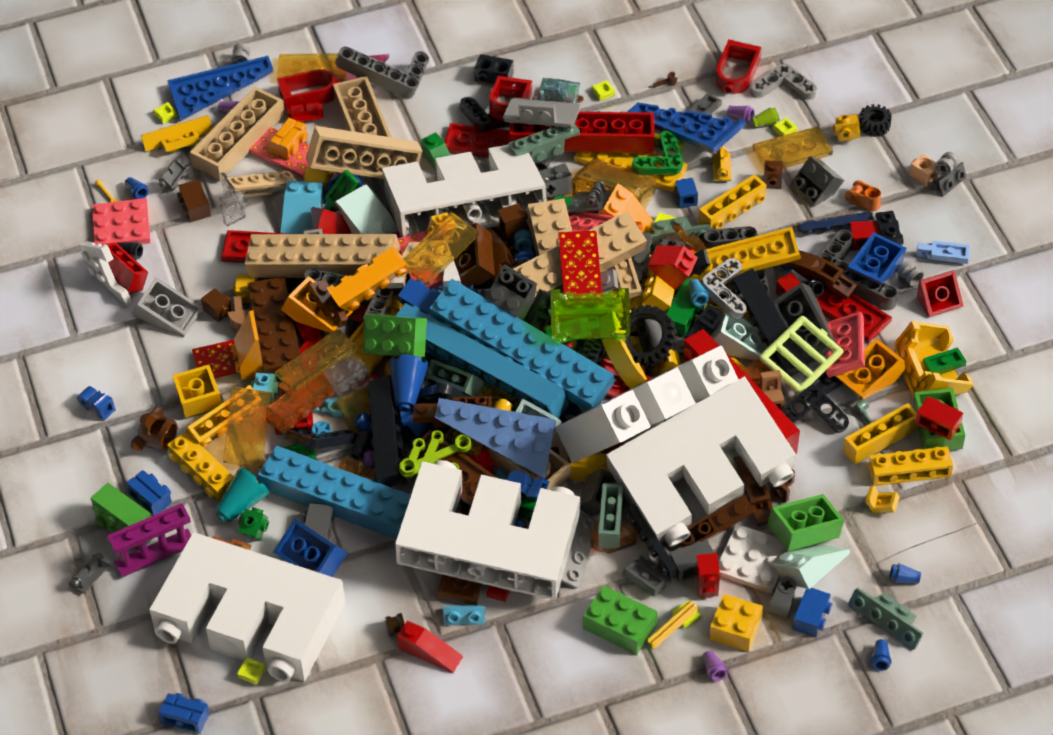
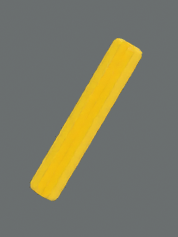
[647,601,698,648]

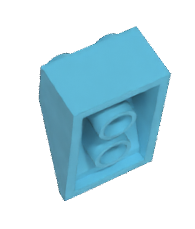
[280,180,325,234]

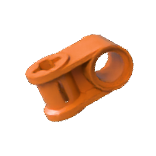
[845,180,881,211]

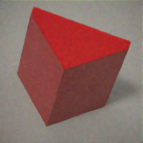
[311,207,351,234]
[917,270,964,317]

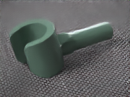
[855,399,872,425]

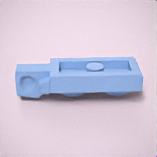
[916,241,970,264]

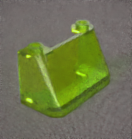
[550,288,630,343]

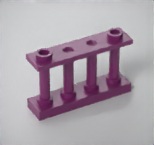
[107,503,191,578]

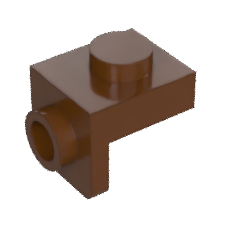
[772,469,795,503]

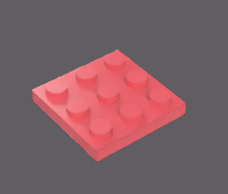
[92,198,151,245]

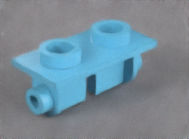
[443,604,485,625]

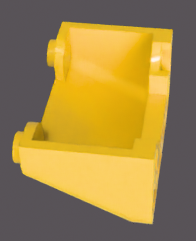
[894,321,974,398]

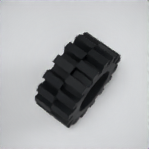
[859,104,892,137]
[581,338,606,366]

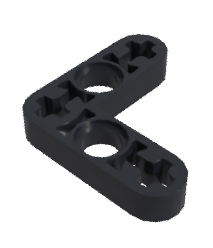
[460,97,510,131]
[416,383,472,404]
[782,385,849,433]
[284,427,356,449]

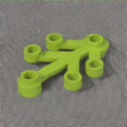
[399,430,472,478]

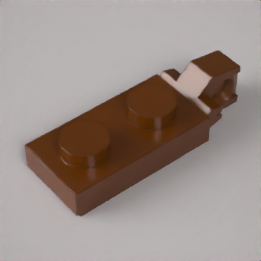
[308,280,348,328]

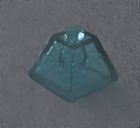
[540,78,580,103]

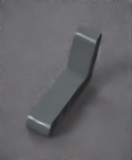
[335,46,429,98]
[703,226,769,295]
[817,230,898,310]
[304,268,393,320]

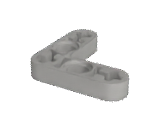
[751,64,817,100]
[701,258,746,319]

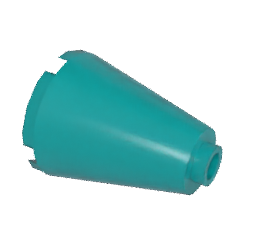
[215,467,270,522]

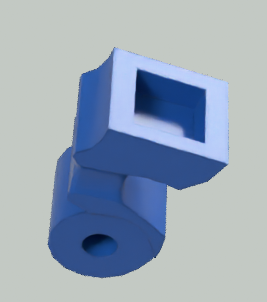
[77,386,116,421]
[400,409,427,440]
[508,470,550,500]

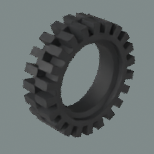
[619,305,677,367]

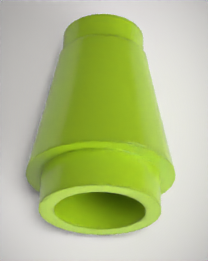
[752,107,780,128]

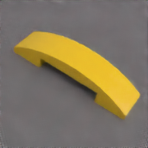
[599,312,647,389]

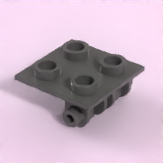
[567,181,611,213]

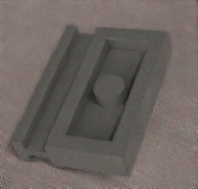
[622,555,673,596]

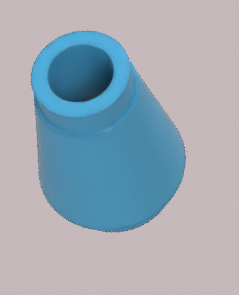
[689,279,709,306]

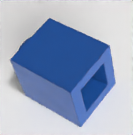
[675,178,698,208]

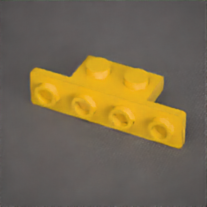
[141,115,213,152]

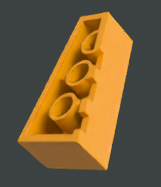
[327,246,409,311]

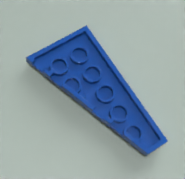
[167,56,273,121]
[627,102,745,154]

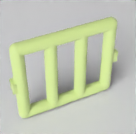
[759,316,843,394]

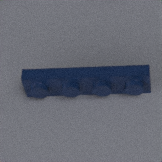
[797,212,873,233]

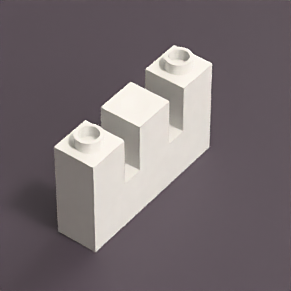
[382,145,547,238]
[555,345,739,463]
[607,376,796,547]
[395,460,580,600]
[149,532,345,682]

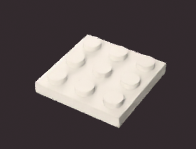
[719,524,790,594]

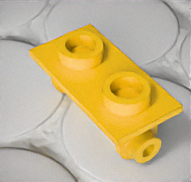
[712,146,731,181]

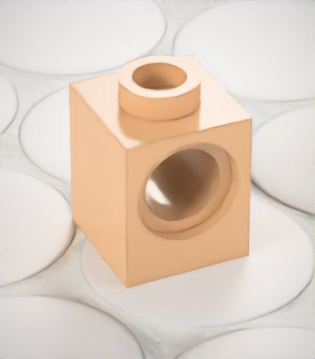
[910,154,939,187]

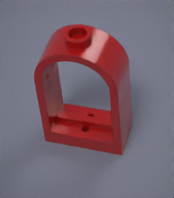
[716,39,762,94]
[277,69,340,113]
[489,76,533,121]

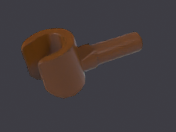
[653,72,678,88]

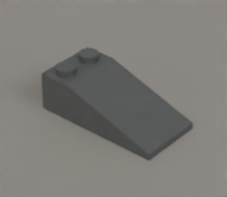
[772,282,836,365]

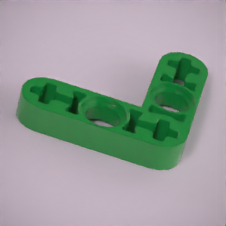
[631,131,683,175]

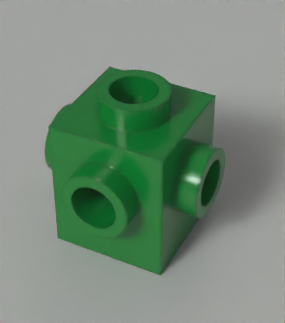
[237,507,269,540]

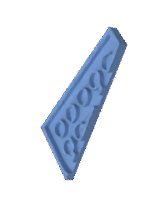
[435,398,556,479]

